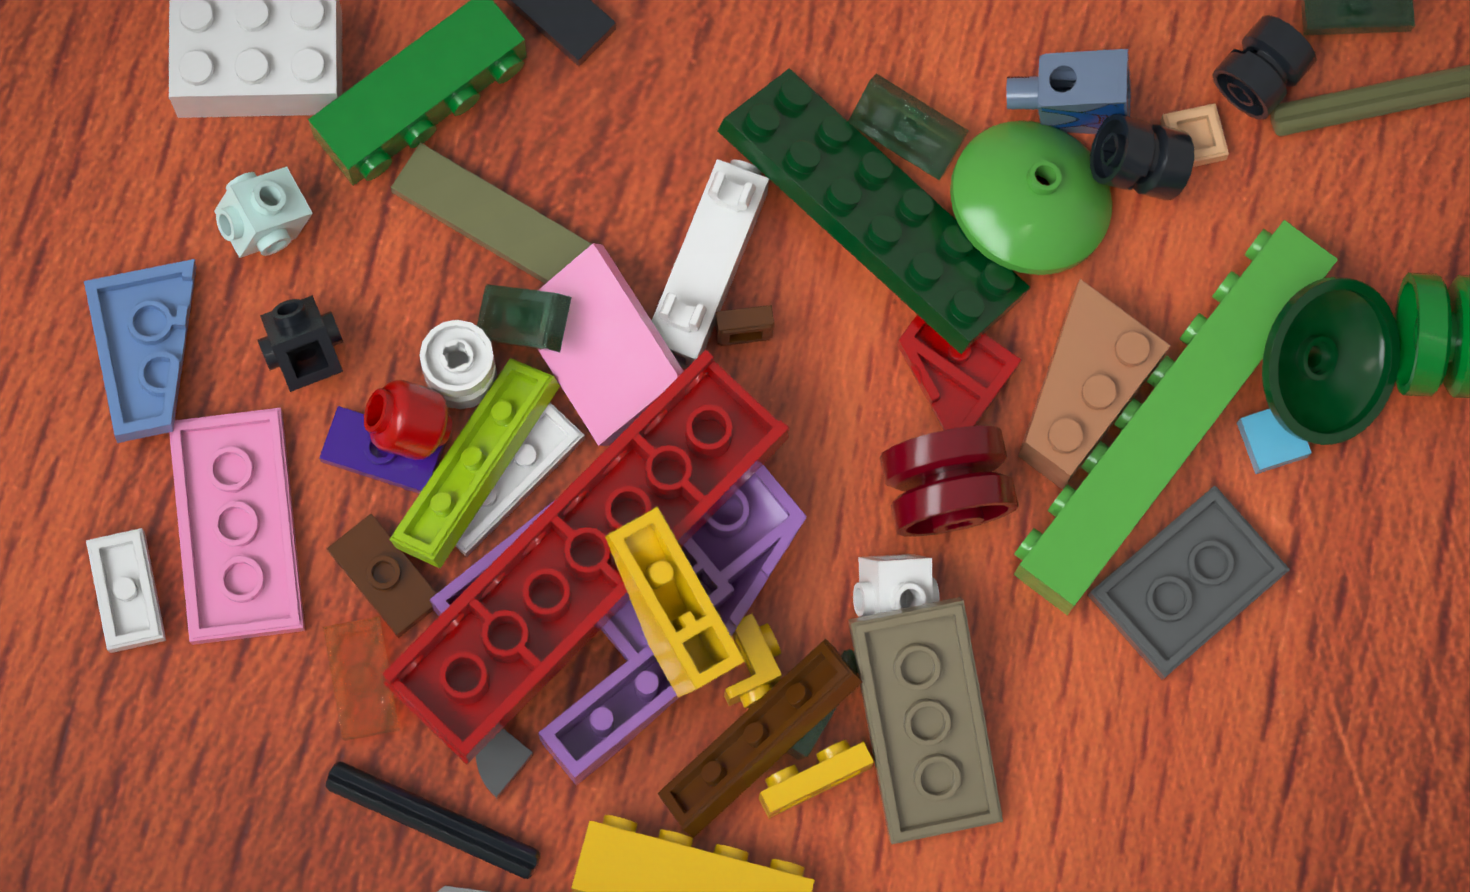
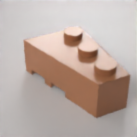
[1018,279,1171,490]

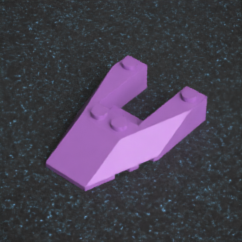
[430,465,807,786]

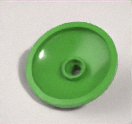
[950,121,1112,275]

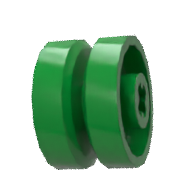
[1394,272,1470,398]

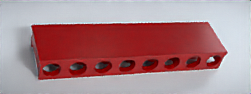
[382,349,789,765]

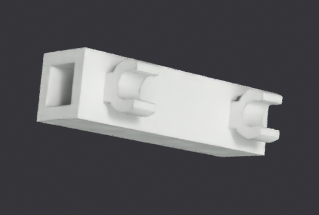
[652,159,769,369]

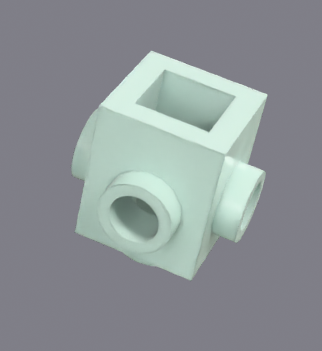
[214,167,313,258]

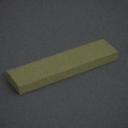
[391,142,592,284]

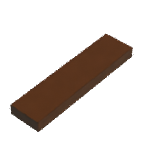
[657,639,863,838]

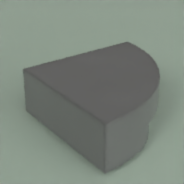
[476,729,533,799]

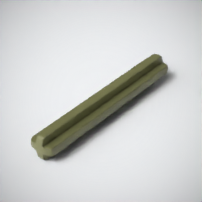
[1270,65,1470,136]

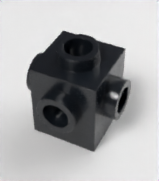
[257,295,343,392]

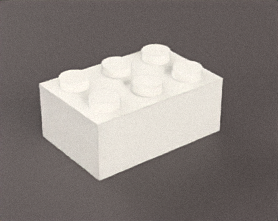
[169,0,342,118]

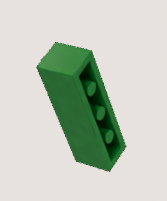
[308,0,527,186]

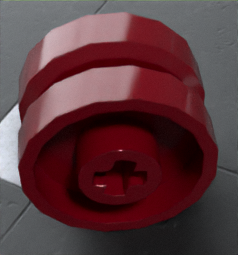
[880,425,1019,537]

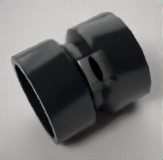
[1212,15,1317,120]
[1090,114,1194,200]

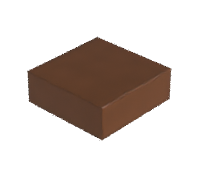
[715,305,774,346]

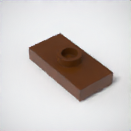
[327,514,437,638]

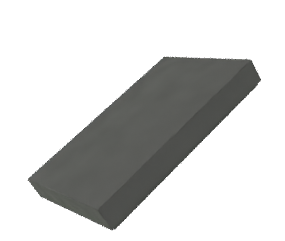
[1088,486,1290,680]

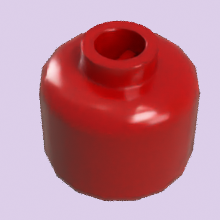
[364,380,452,460]

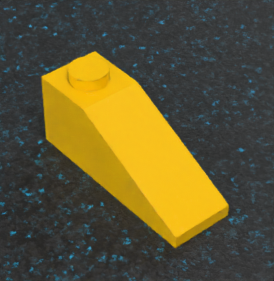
[605,507,745,698]

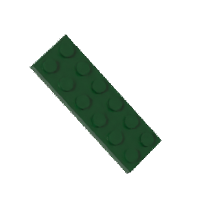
[717,68,1031,354]

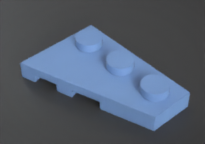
[84,259,197,443]

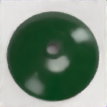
[1262,277,1400,445]

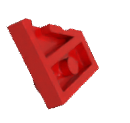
[897,315,1021,430]

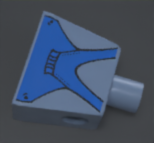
[1006,49,1131,134]

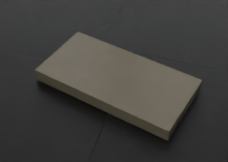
[848,597,1003,845]

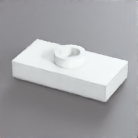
[86,528,166,653]

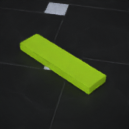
[389,358,560,568]

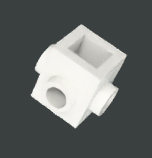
[853,554,940,617]

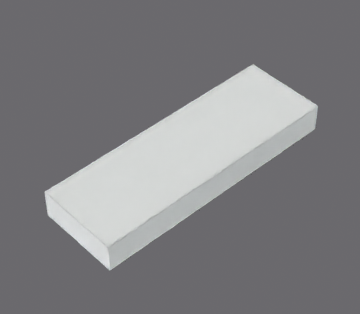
[455,403,585,557]

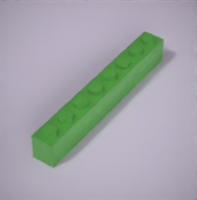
[1013,220,1338,615]

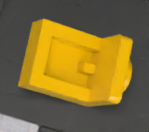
[724,613,782,709]

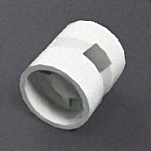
[419,320,497,409]

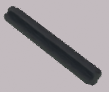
[325,761,540,879]

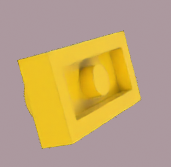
[758,740,874,819]

